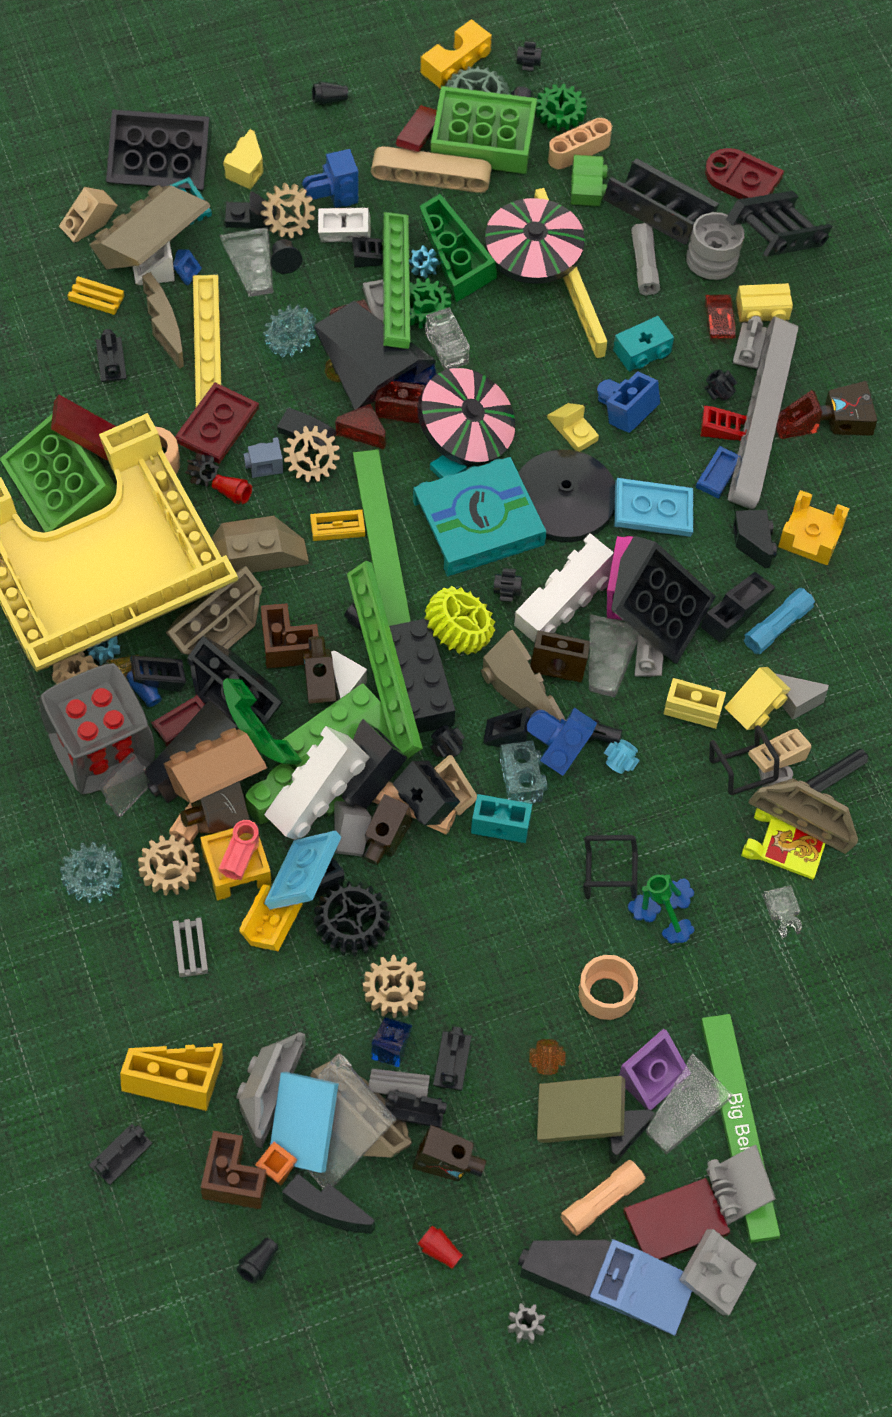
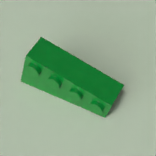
[420,194,497,302]

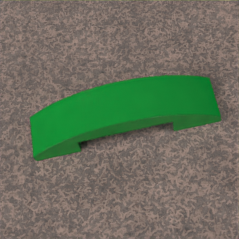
[223,678,302,765]

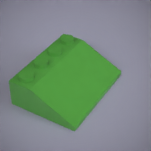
[431,86,537,174]
[0,413,117,532]
[281,683,414,816]

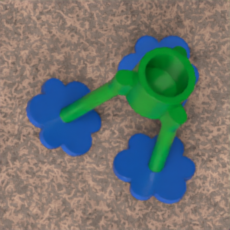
[628,874,695,944]

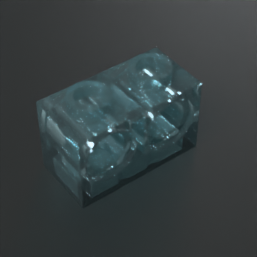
[500,740,547,803]

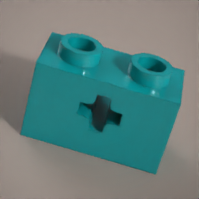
[613,316,674,372]
[471,794,532,843]

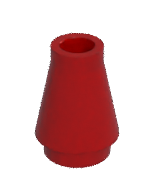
[212,474,252,504]
[417,1225,463,1269]

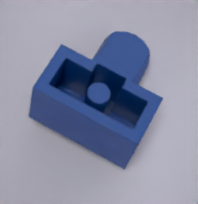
[302,149,358,208]
[597,371,660,433]
[527,708,597,776]

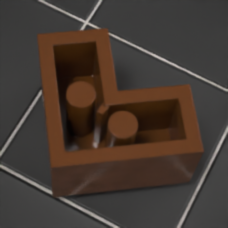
[261,603,320,668]
[201,1131,267,1209]

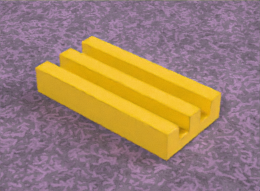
[68,277,125,315]
[310,510,365,541]

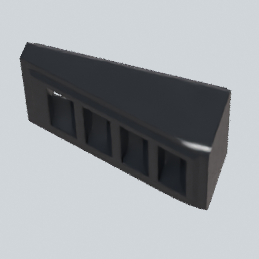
[352,237,383,267]
[130,655,186,692]

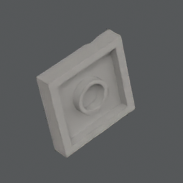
[679,1229,756,1315]

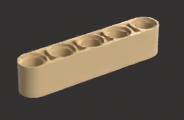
[371,147,492,193]

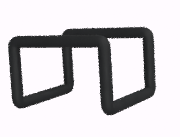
[709,725,780,795]
[583,835,638,899]

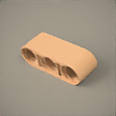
[548,118,612,169]

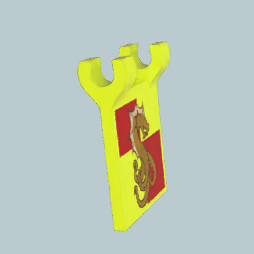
[741,808,825,880]

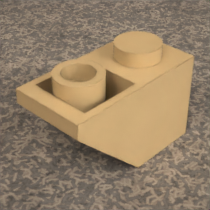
[59,187,118,242]

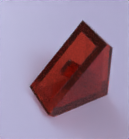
[776,390,822,439]
[335,404,386,449]

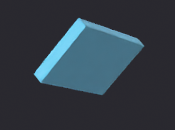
[614,478,693,537]
[264,831,341,910]
[270,1072,339,1173]

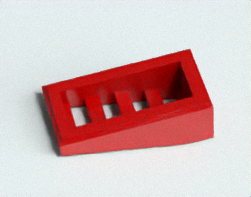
[701,406,747,441]

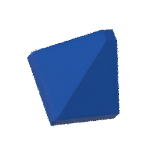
[173,250,202,285]

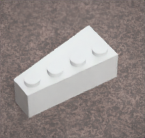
[514,534,614,642]
[264,726,370,840]

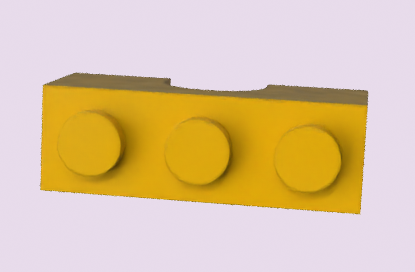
[421,19,492,89]

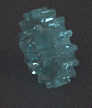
[263,305,316,357]
[60,842,123,903]

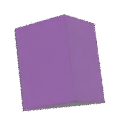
[619,1029,691,1110]

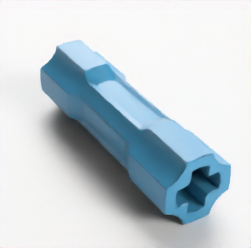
[744,588,815,654]

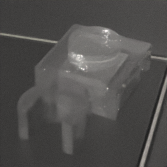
[763,885,802,938]

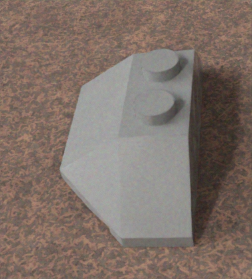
[237,1032,306,1148]

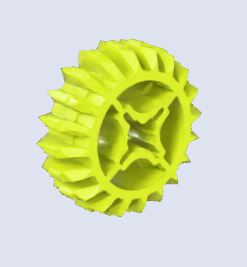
[425,586,495,655]

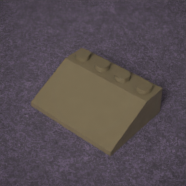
[90,185,211,269]

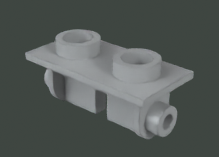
[733,316,767,369]
[635,633,663,677]

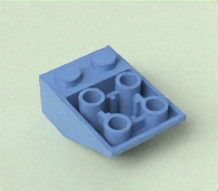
[590,1239,692,1336]

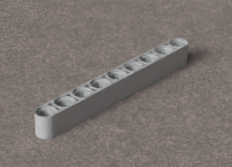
[728,316,798,510]

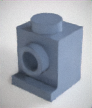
[243,437,283,478]

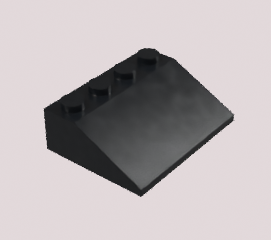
[106,109,212,190]
[611,536,716,664]

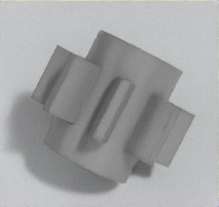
[508,1304,545,1344]

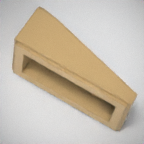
[748,729,811,773]

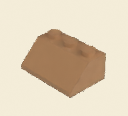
[164,728,267,803]

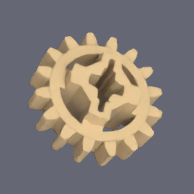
[261,183,315,238]
[284,426,340,482]
[138,835,200,896]
[363,955,425,1018]

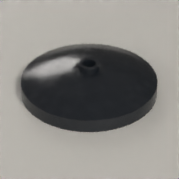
[518,449,615,543]

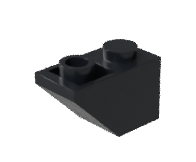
[733,510,777,568]

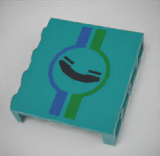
[413,457,546,577]

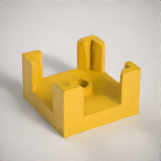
[778,490,849,565]
[200,822,271,901]

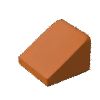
[255,1142,297,1186]

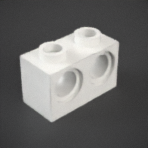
[318,208,370,242]

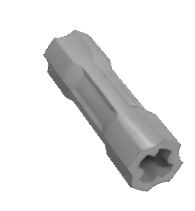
[631,223,660,296]

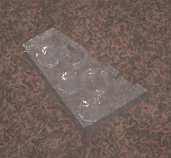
[219,228,274,297]
[589,614,640,698]
[646,1053,732,1155]

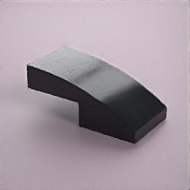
[277,408,337,449]

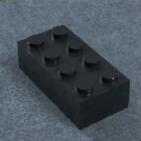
[389,619,455,733]

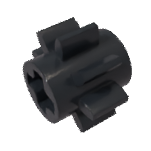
[516,41,542,71]
[704,369,738,401]
[185,453,219,487]
[494,568,522,602]
[430,725,465,758]

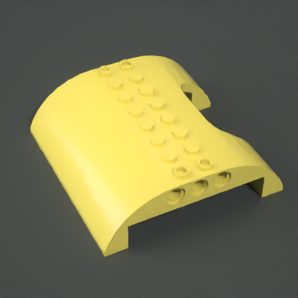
[0,413,238,672]

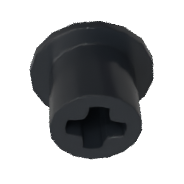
[270,239,302,274]

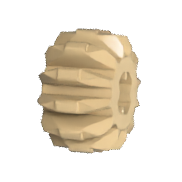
[52,652,98,684]

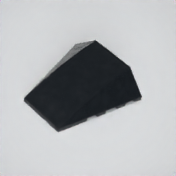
[314,301,436,413]

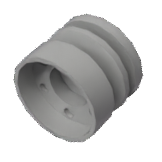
[686,212,744,280]

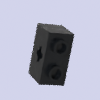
[393,761,460,825]

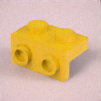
[239,884,303,951]

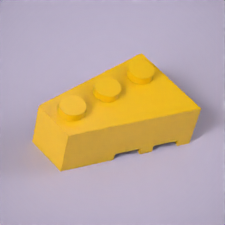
[120,1043,223,1111]

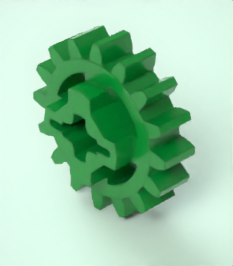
[535,84,587,131]
[409,278,451,329]

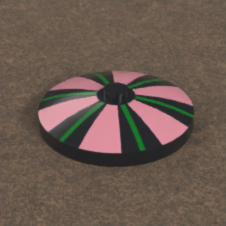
[485,198,585,284]
[418,368,515,466]

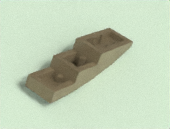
[142,272,184,369]

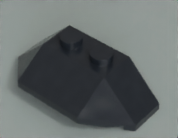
[187,636,283,729]

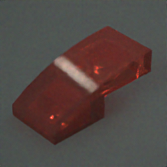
[705,295,735,339]

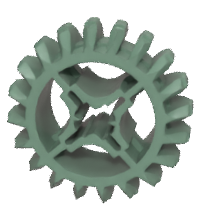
[446,66,509,95]

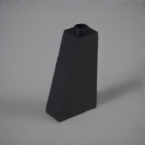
[144,701,238,804]

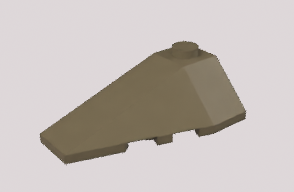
[481,630,565,720]

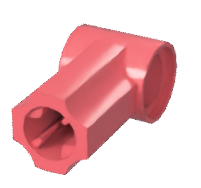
[218,820,259,880]

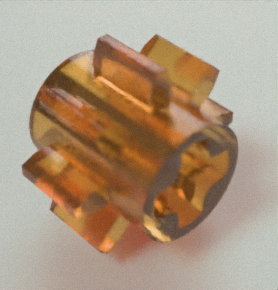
[529,1039,566,1075]

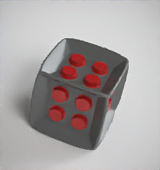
[39,663,155,794]

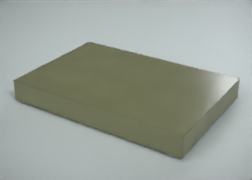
[537,1076,625,1143]

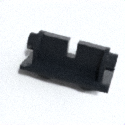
[96,329,127,382]
[433,1027,471,1091]
[384,1089,447,1129]
[89,1124,153,1185]

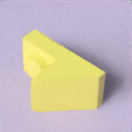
[547,403,599,452]

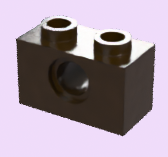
[530,630,590,683]

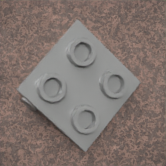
[706,1145,776,1225]

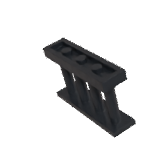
[603,159,719,245]
[726,191,833,257]

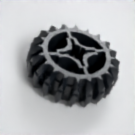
[313,881,390,957]

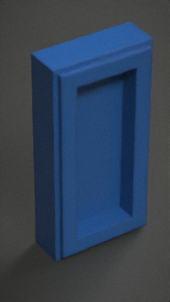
[696,446,740,499]

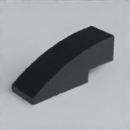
[700,572,775,643]
[282,1174,375,1234]

